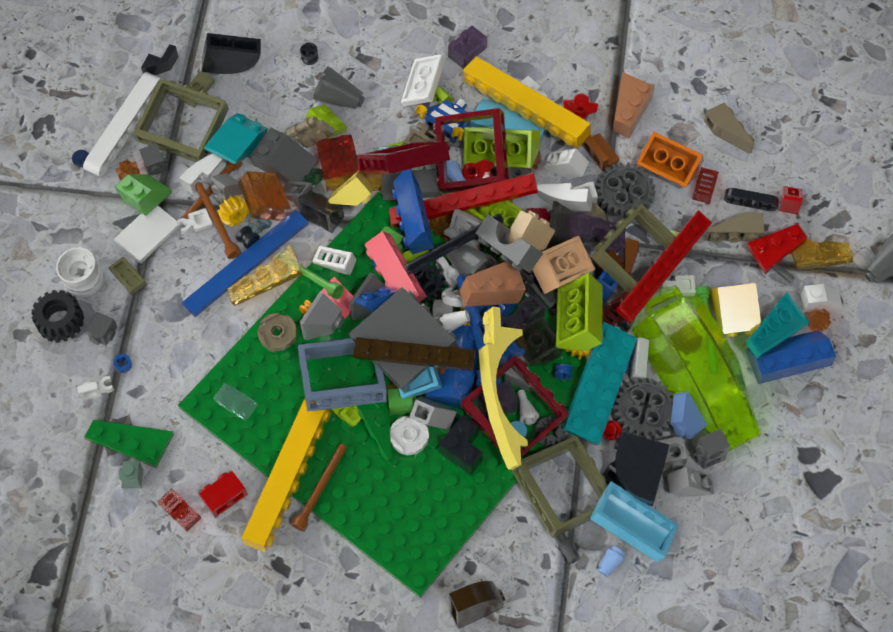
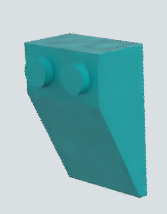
[204,113,268,164]

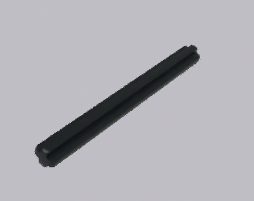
[404,214,504,274]

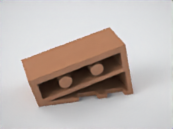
[613,72,655,138]
[460,261,526,307]

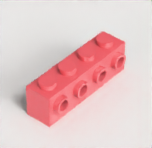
[365,231,427,303]

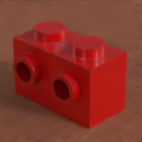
[199,470,248,518]

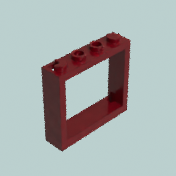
[433,108,509,193]
[357,141,450,174]
[460,356,568,457]

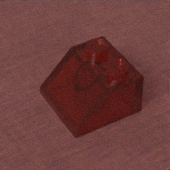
[315,134,359,180]

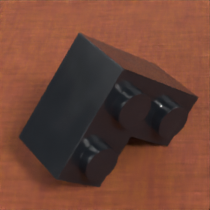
[439,415,483,476]

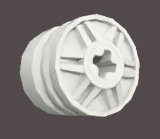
[56,247,104,297]

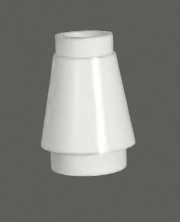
[440,310,470,331]

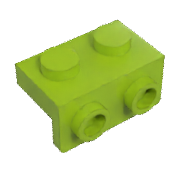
[305,104,348,144]

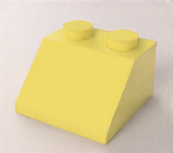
[328,171,373,206]

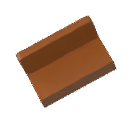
[582,133,619,171]

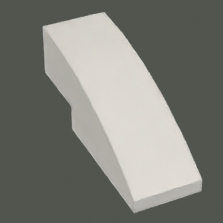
[179,154,227,194]
[537,183,593,211]

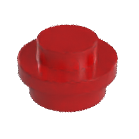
[603,421,622,441]

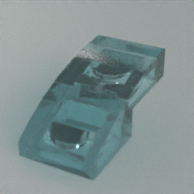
[213,383,258,421]

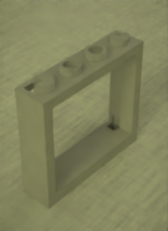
[133,79,229,162]
[591,203,690,294]
[512,436,608,538]

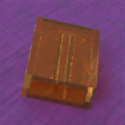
[238,171,292,221]

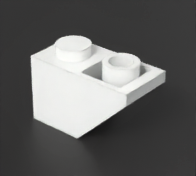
[544,148,589,179]

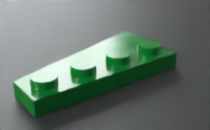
[84,420,174,468]

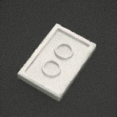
[401,54,446,106]
[114,206,180,263]

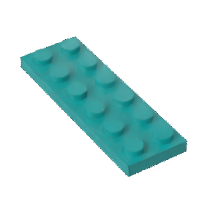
[562,322,637,446]

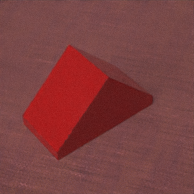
[779,186,803,215]

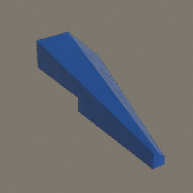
[456,274,525,367]

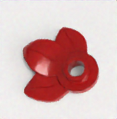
[562,93,598,120]
[462,160,494,180]

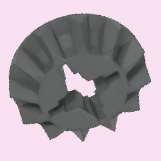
[535,416,566,448]

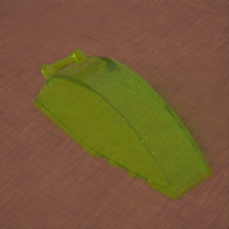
[632,285,761,452]

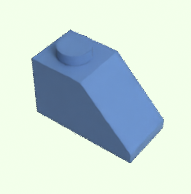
[670,392,707,439]

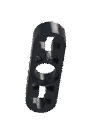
[724,188,779,211]

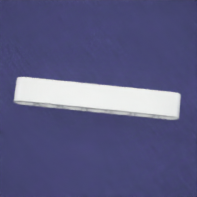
[83,72,162,177]

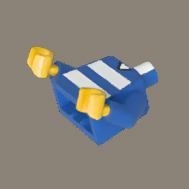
[414,99,469,144]

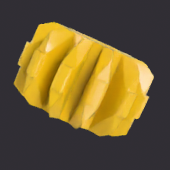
[217,195,251,227]

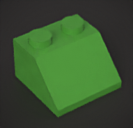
[115,174,172,216]

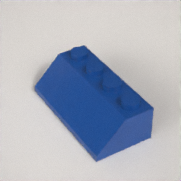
[392,169,435,254]
[425,325,479,409]
[746,330,836,384]

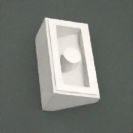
[630,337,649,380]

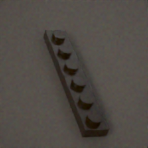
[353,337,476,372]

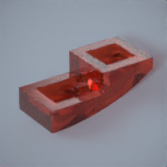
[157,488,201,532]

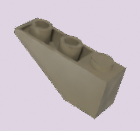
[704,102,754,154]
[705,212,764,243]

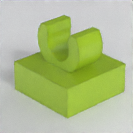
[432,85,455,104]

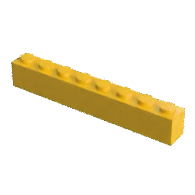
[463,56,591,149]
[241,399,331,553]

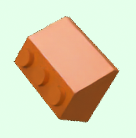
[636,131,704,188]

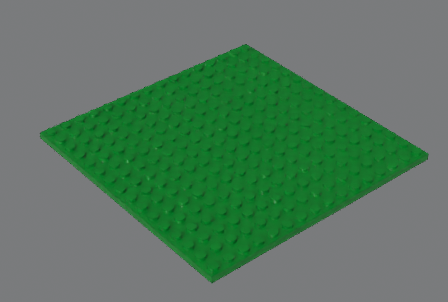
[178,192,587,598]

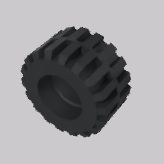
[31,290,84,343]

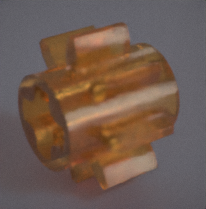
[116,159,140,181]
[807,308,831,332]

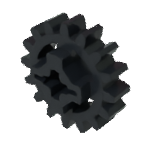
[413,264,447,304]

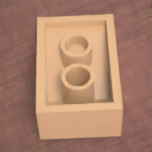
[532,235,595,294]

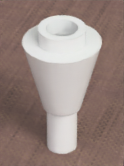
[517,390,539,425]

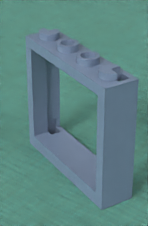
[298,339,386,412]

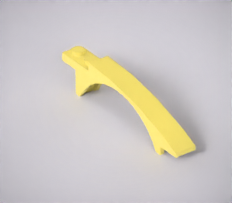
[478,307,528,470]

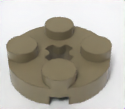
[257,313,297,352]

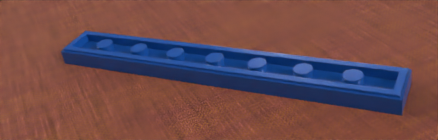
[182,210,308,317]

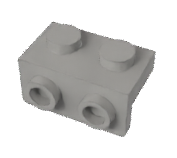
[443,209,483,248]

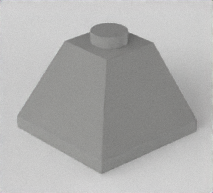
[300,291,344,340]

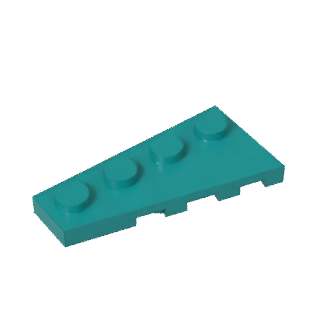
[745,292,810,358]

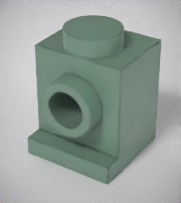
[119,461,143,489]

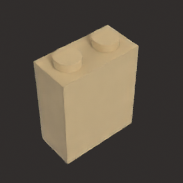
[508,210,555,271]

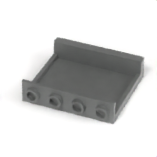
[349,287,457,394]

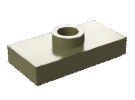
[179,71,215,108]
[108,257,147,295]

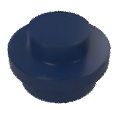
[72,150,89,167]

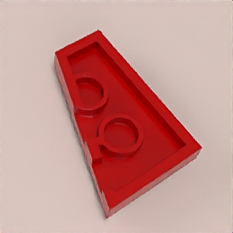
[747,224,807,275]

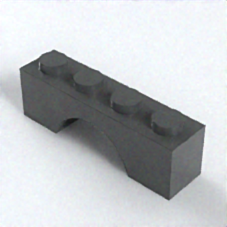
[475,214,543,273]

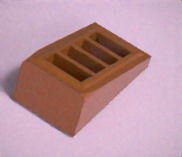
[623,238,640,276]

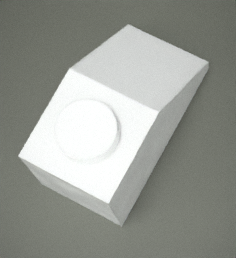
[800,284,843,313]

